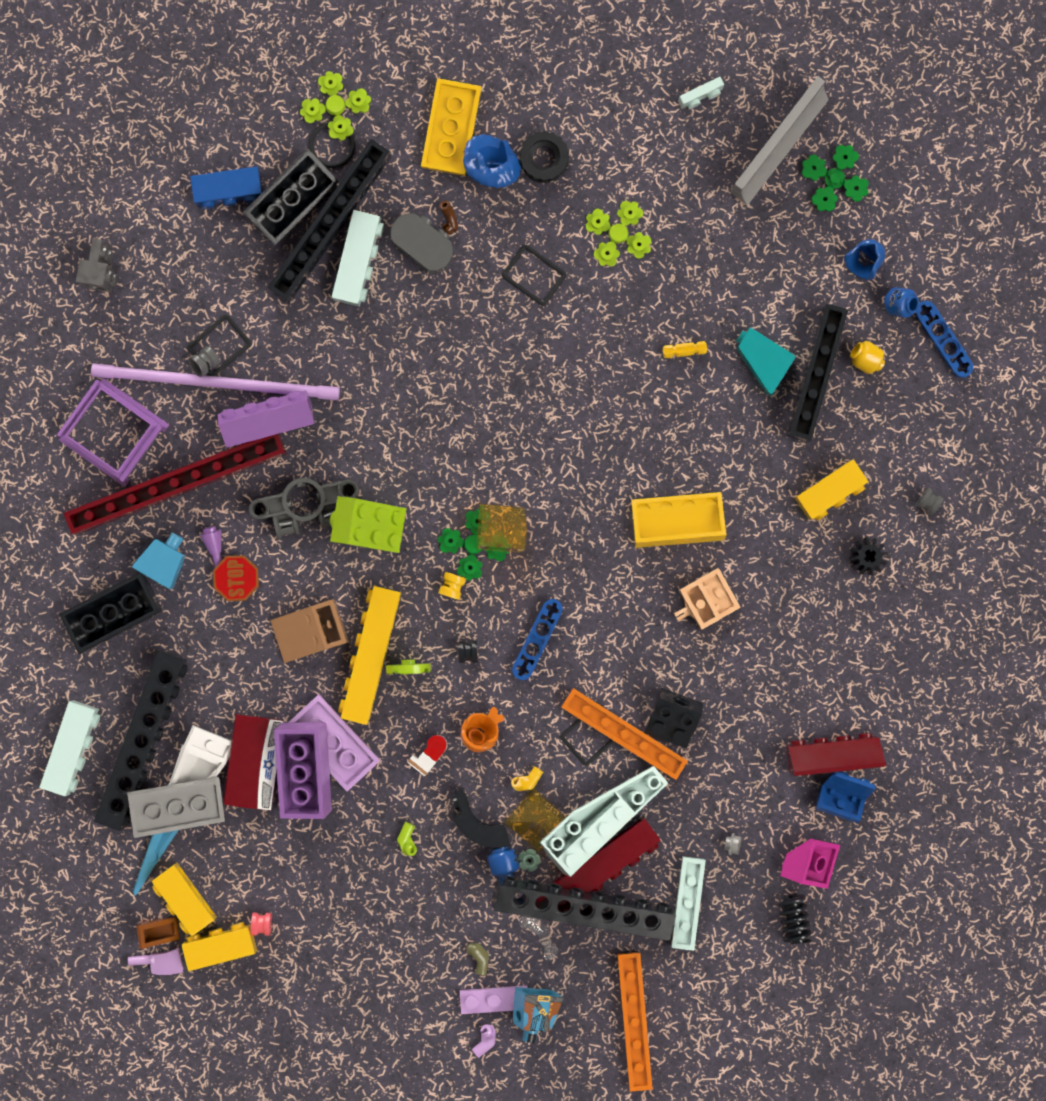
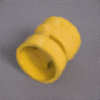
[438,572,466,600]

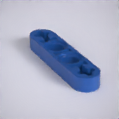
[914,301,973,378]
[512,599,563,680]

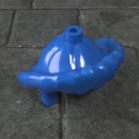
[463,134,521,188]

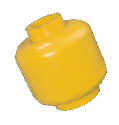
[850,341,885,374]

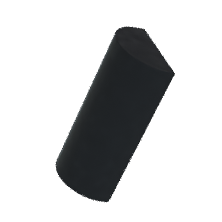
[243,148,339,245]
[59,572,162,655]

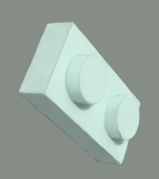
[678,77,724,109]

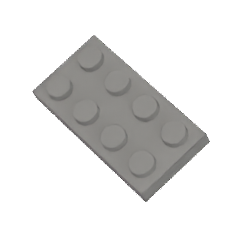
[127,777,225,838]

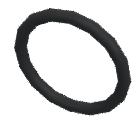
[309,122,355,168]

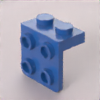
[815,771,876,824]

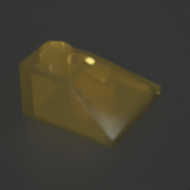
[504,788,567,852]

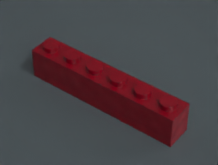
[536,817,661,921]

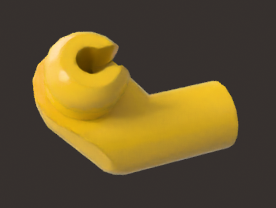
[511,766,543,791]

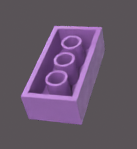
[274,723,332,819]

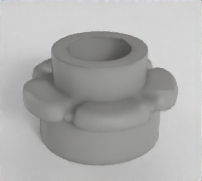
[725,833,741,855]

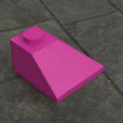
[780,839,840,889]

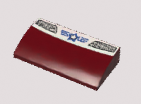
[223,714,284,811]

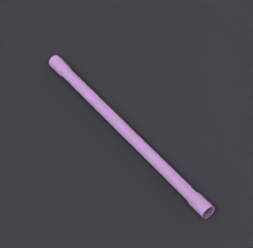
[91,363,340,401]

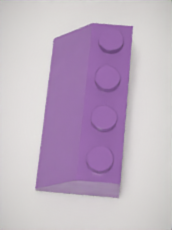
[218,390,315,448]

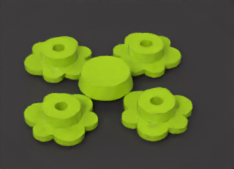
[300,71,371,141]
[586,201,651,266]

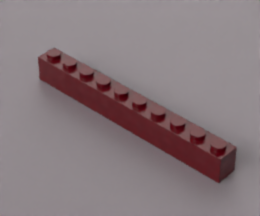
[63,433,287,535]

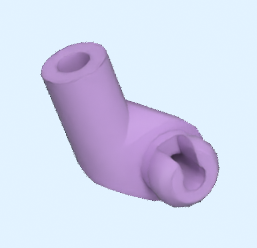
[472,1024,496,1058]

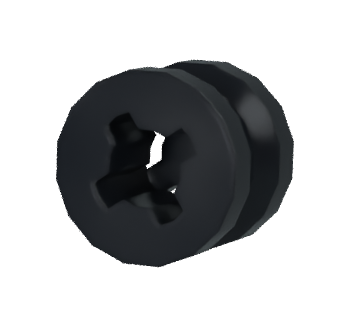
[459,640,478,663]

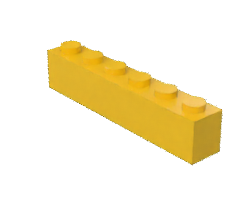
[338,586,401,725]

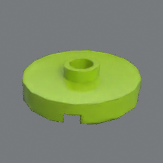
[386,659,431,675]

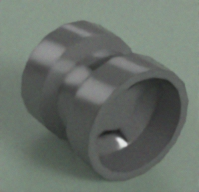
[188,346,220,377]

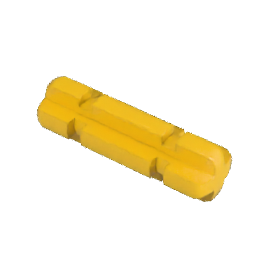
[663,341,707,358]

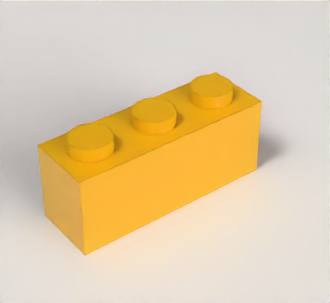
[795,459,869,521]
[152,863,217,936]
[182,922,257,971]

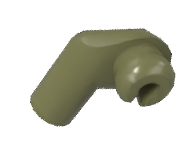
[467,943,489,975]

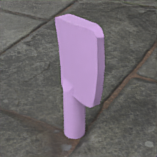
[128,948,183,975]

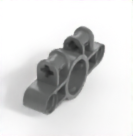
[249,478,360,539]

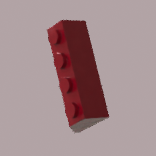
[786,733,886,776]

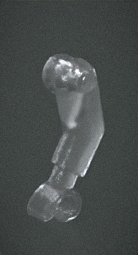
[519,916,558,961]

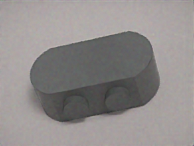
[391,213,453,274]

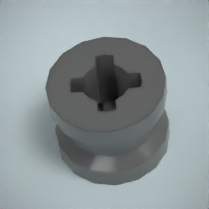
[915,488,944,516]

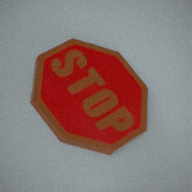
[213,555,259,601]

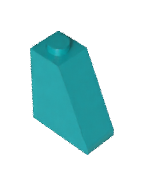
[736,327,796,396]

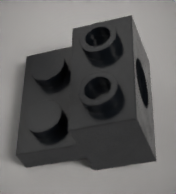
[644,688,703,749]

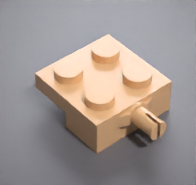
[674,568,741,630]

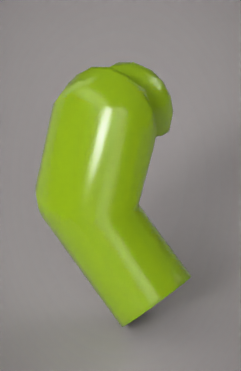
[397,821,417,856]

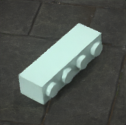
[332,210,384,307]
[39,700,100,796]

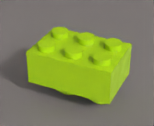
[330,496,407,553]

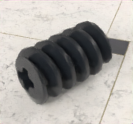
[777,894,812,944]

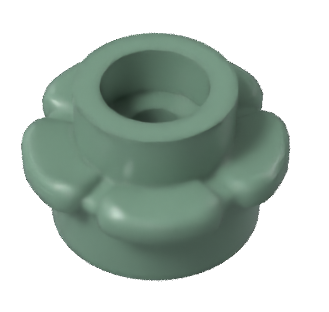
[518,849,541,872]

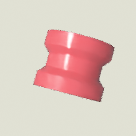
[251,912,272,936]

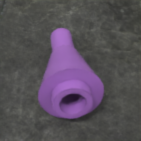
[200,526,222,567]

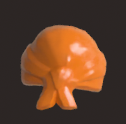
[460,707,504,752]

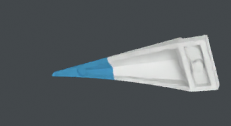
[133,725,232,896]

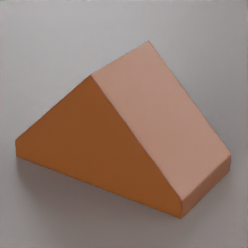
[137,917,180,949]

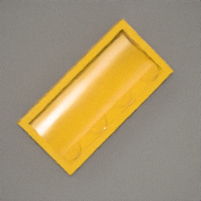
[631,492,726,548]

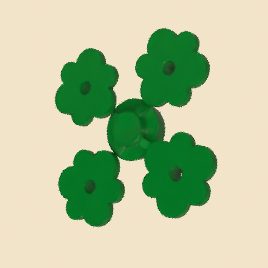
[802,145,869,212]
[438,509,510,581]

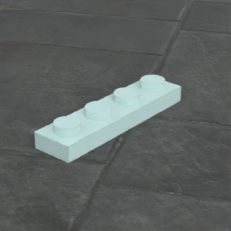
[671,856,706,951]

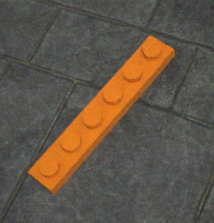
[561,688,688,780]
[617,951,653,1092]

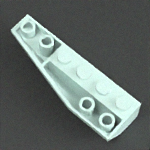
[540,766,668,877]

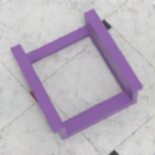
[57,378,169,487]

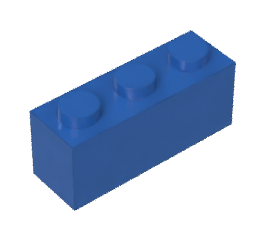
[190,166,263,209]

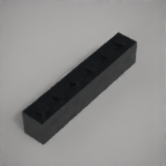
[786,304,848,443]

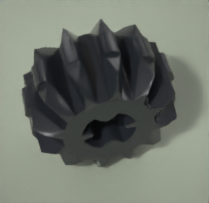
[849,537,888,576]

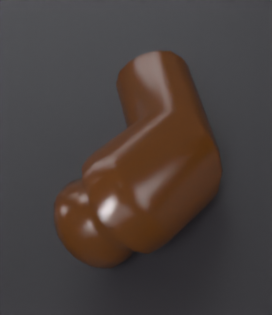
[439,200,459,235]

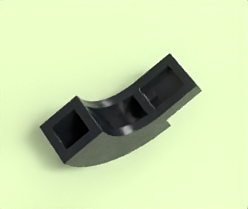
[452,788,511,848]

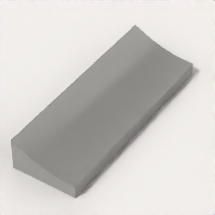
[730,76,829,205]

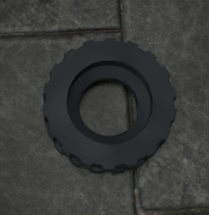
[520,131,569,183]

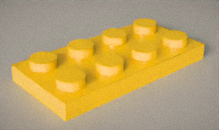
[421,78,482,176]

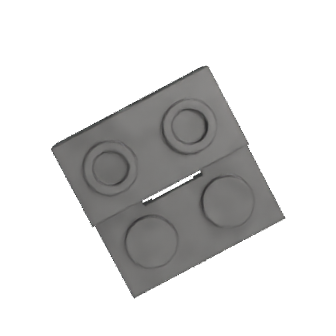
[76,238,118,293]

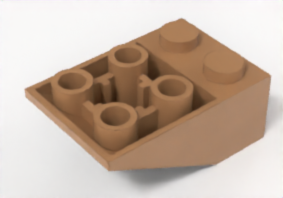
[270,599,349,663]

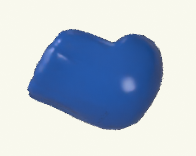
[844,239,885,281]

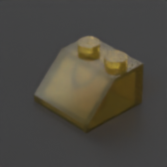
[476,504,527,553]

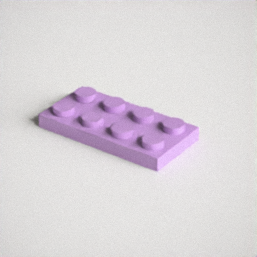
[288,694,381,791]

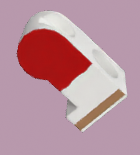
[407,735,447,776]

